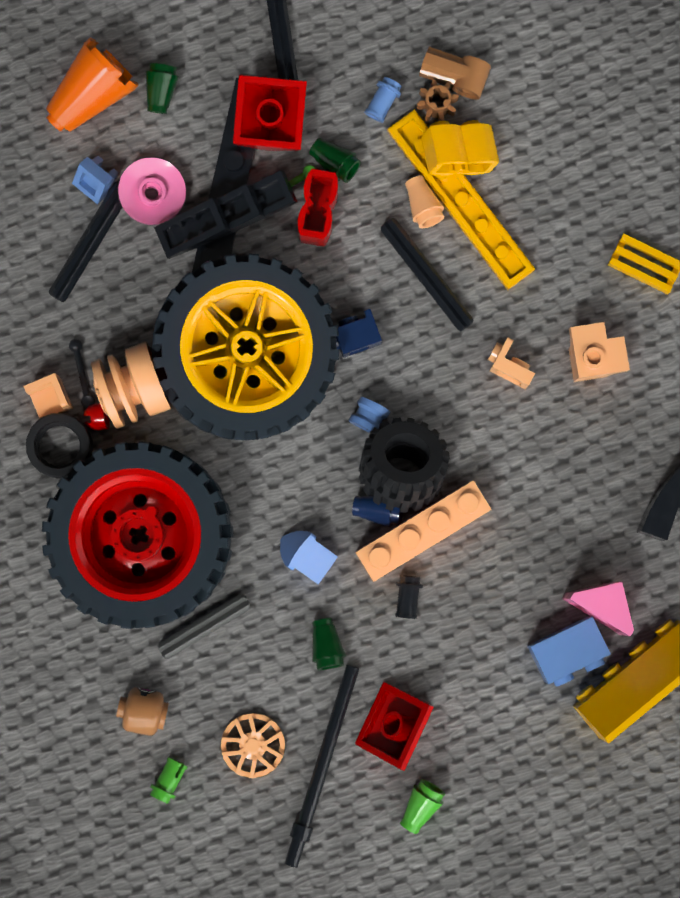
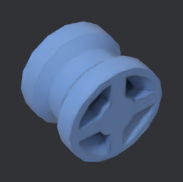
[348,397,390,433]

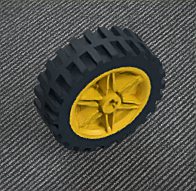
[152,253,340,441]

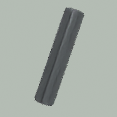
[158,594,251,659]

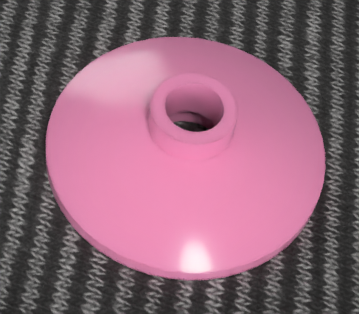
[118,157,186,225]

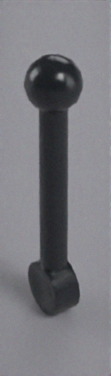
[69,339,95,408]

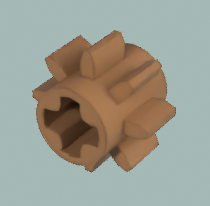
[417,80,459,121]

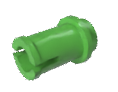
[150,757,188,804]

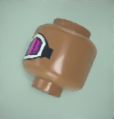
[116,687,169,736]

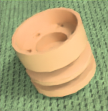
[91,342,172,429]

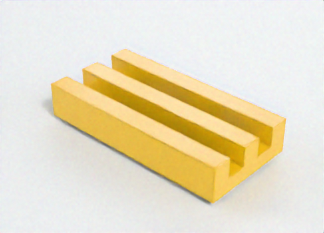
[608,233,680,295]

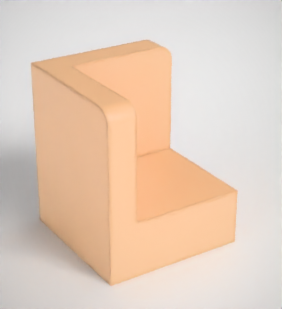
[23,373,73,419]

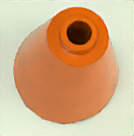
[46,37,139,132]

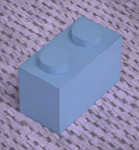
[527,616,611,687]

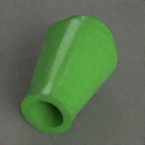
[400,779,445,834]

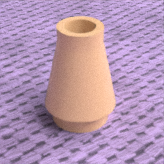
[405,175,444,228]

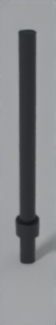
[284,665,359,868]

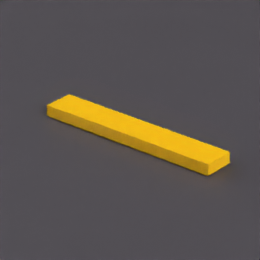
[387,109,535,290]

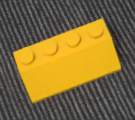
[573,619,680,743]

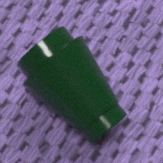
[146,63,179,114]
[309,138,361,183]
[312,618,346,670]

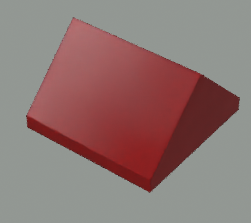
[233,75,307,151]
[355,682,434,771]

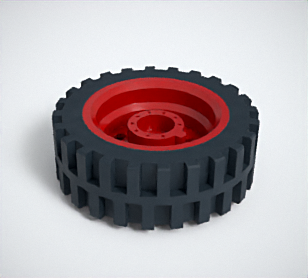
[42,441,234,629]

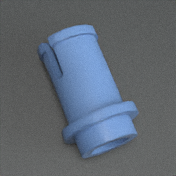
[364,77,402,123]

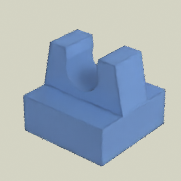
[72,156,119,205]

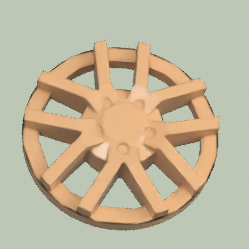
[221,713,285,778]

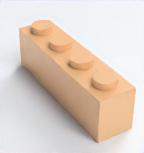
[355,480,492,582]

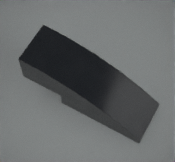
[636,465,680,541]

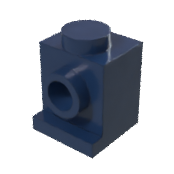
[336,309,382,358]

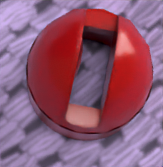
[84,403,110,430]

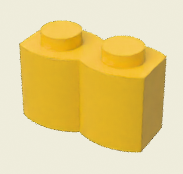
[421,120,499,176]

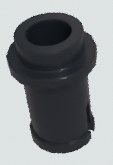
[395,575,423,619]

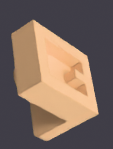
[488,337,535,389]

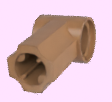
[419,47,491,100]

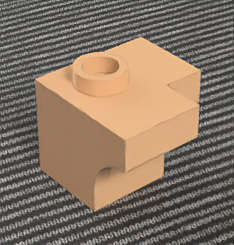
[569,322,630,382]

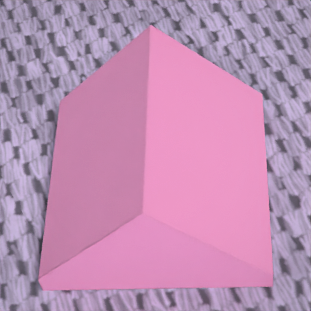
[562,582,634,636]

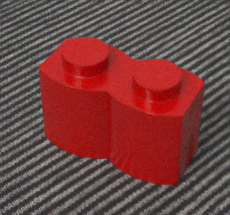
[298,169,338,247]

